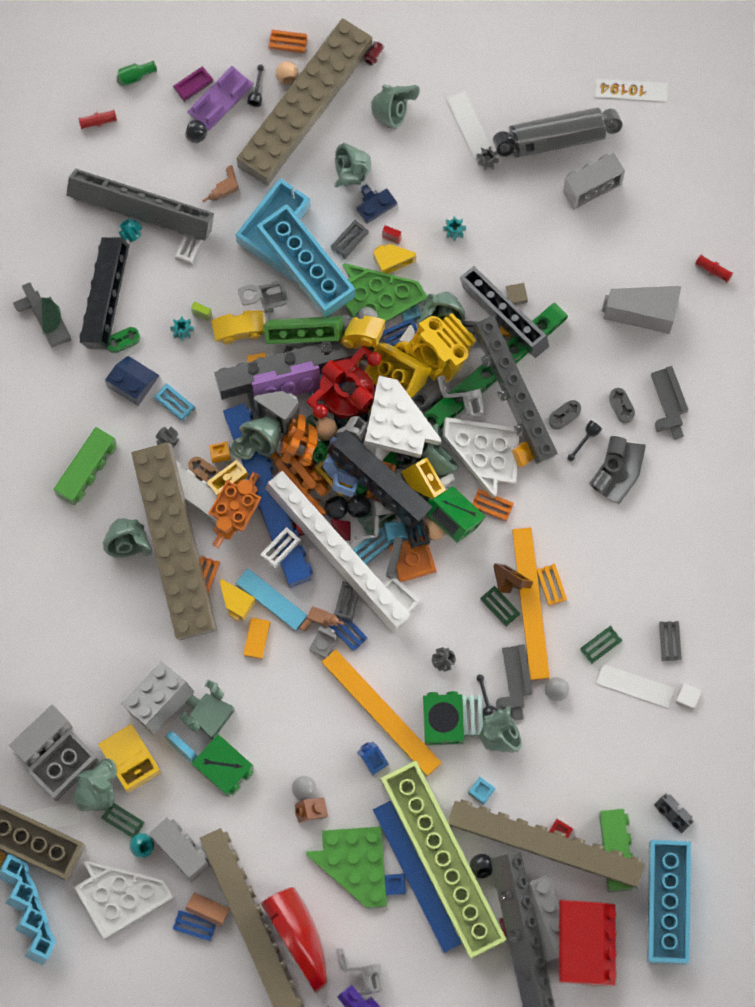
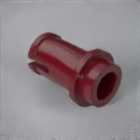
[364,41,384,66]

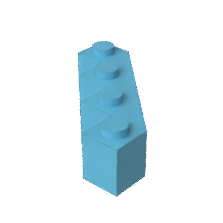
[0,854,56,965]

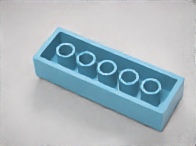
[257,204,356,318]
[647,840,691,965]

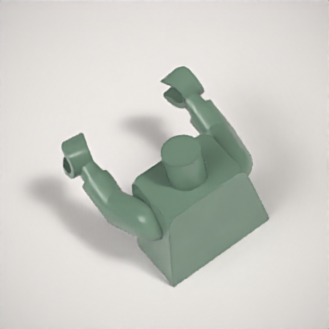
[179,679,235,740]

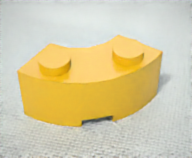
[211,310,266,345]
[340,316,385,350]

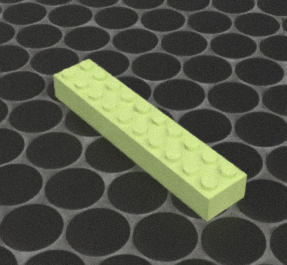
[381,761,506,960]

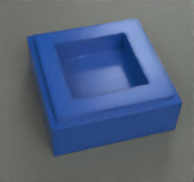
[385,874,406,896]

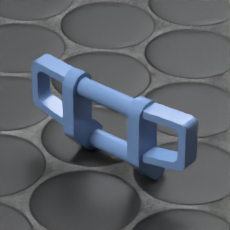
[323,437,364,497]

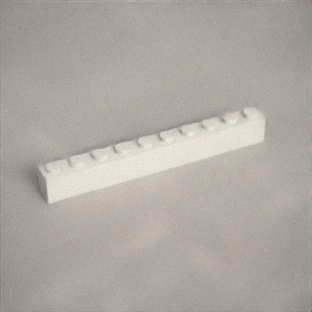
[265,471,411,633]

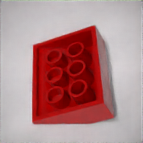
[559,900,617,987]

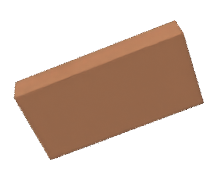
[185,892,230,927]

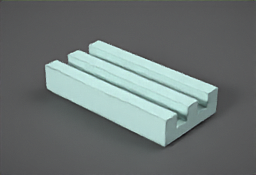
[462,695,483,736]

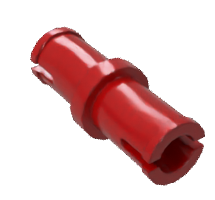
[78,110,117,130]
[695,254,733,283]

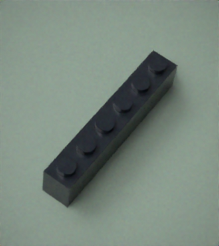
[79,237,130,349]
[460,266,549,358]
[327,430,432,529]

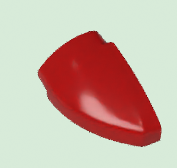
[261,887,327,993]

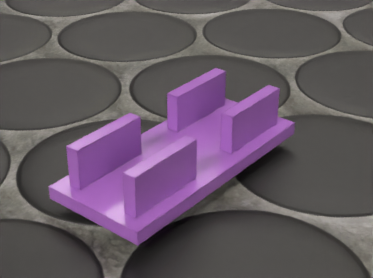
[187,66,254,131]
[252,361,321,397]

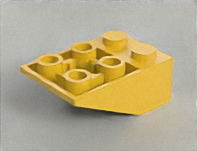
[98,723,162,794]

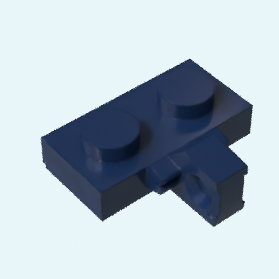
[356,184,397,224]

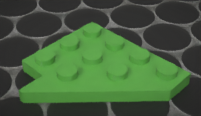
[343,263,428,323]
[306,826,387,908]

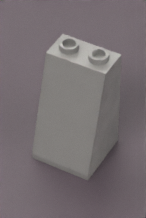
[601,286,681,334]

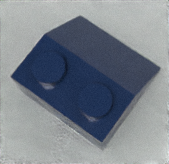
[105,356,159,406]

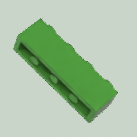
[264,316,344,344]
[54,427,117,505]
[599,809,633,893]

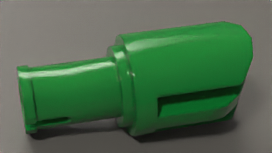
[116,61,157,86]
[312,439,328,463]

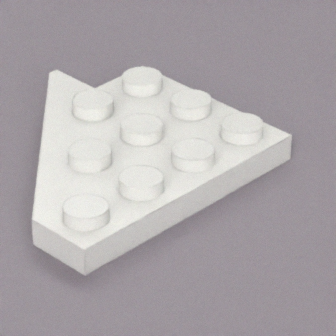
[364,376,441,458]
[443,417,520,498]
[74,861,173,940]

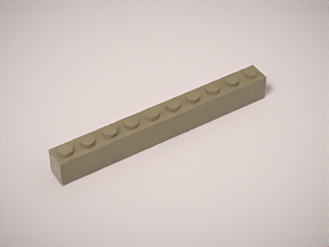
[448,799,646,889]
[200,828,304,1007]

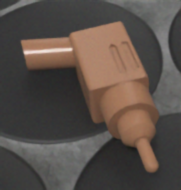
[202,165,239,202]
[299,606,344,631]

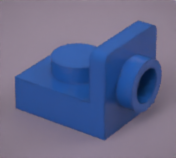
[357,742,389,775]

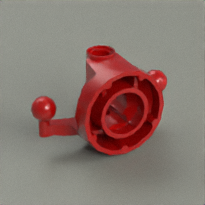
[306,345,382,420]

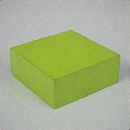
[191,301,212,321]

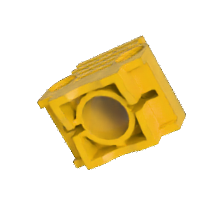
[409,313,477,383]

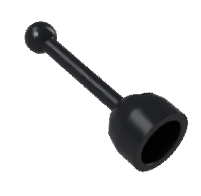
[247,64,264,107]
[567,420,602,461]
[476,674,497,720]

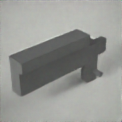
[13,282,71,348]
[651,366,688,440]
[496,644,533,721]

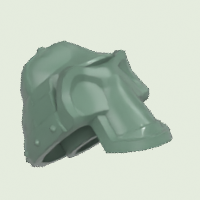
[371,84,420,129]
[334,142,371,188]
[417,291,466,328]
[231,416,281,460]
[416,424,459,478]
[102,518,152,558]
[479,706,522,753]
[73,758,117,812]

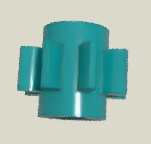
[443,216,466,241]
[118,219,143,242]
[170,316,194,341]

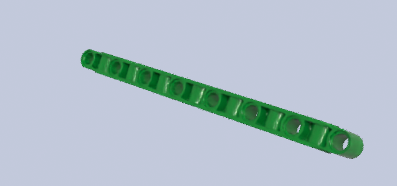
[350,302,568,496]

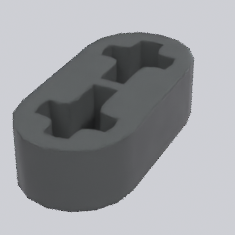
[609,388,635,423]
[549,400,581,430]

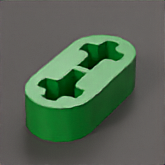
[108,327,140,353]

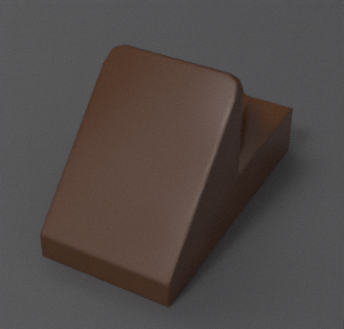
[493,563,533,593]

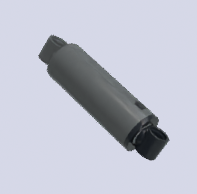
[493,107,623,158]

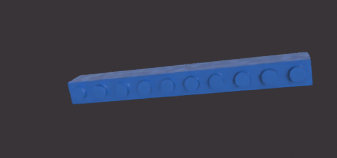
[223,403,313,588]

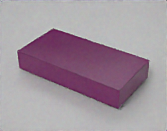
[173,66,214,102]

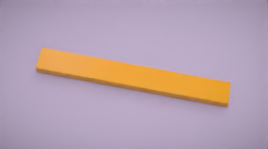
[512,527,550,681]
[322,649,442,777]

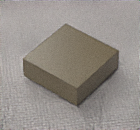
[506,283,528,305]

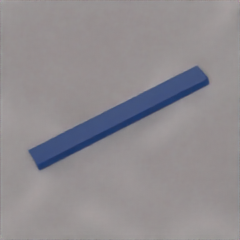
[373,801,462,953]

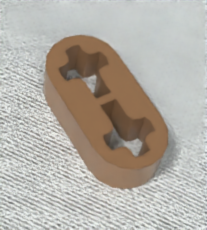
[188,457,220,482]

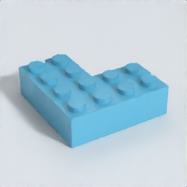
[235,178,311,284]

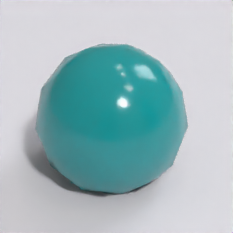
[129,833,154,858]

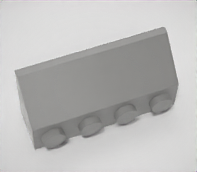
[528,875,559,964]

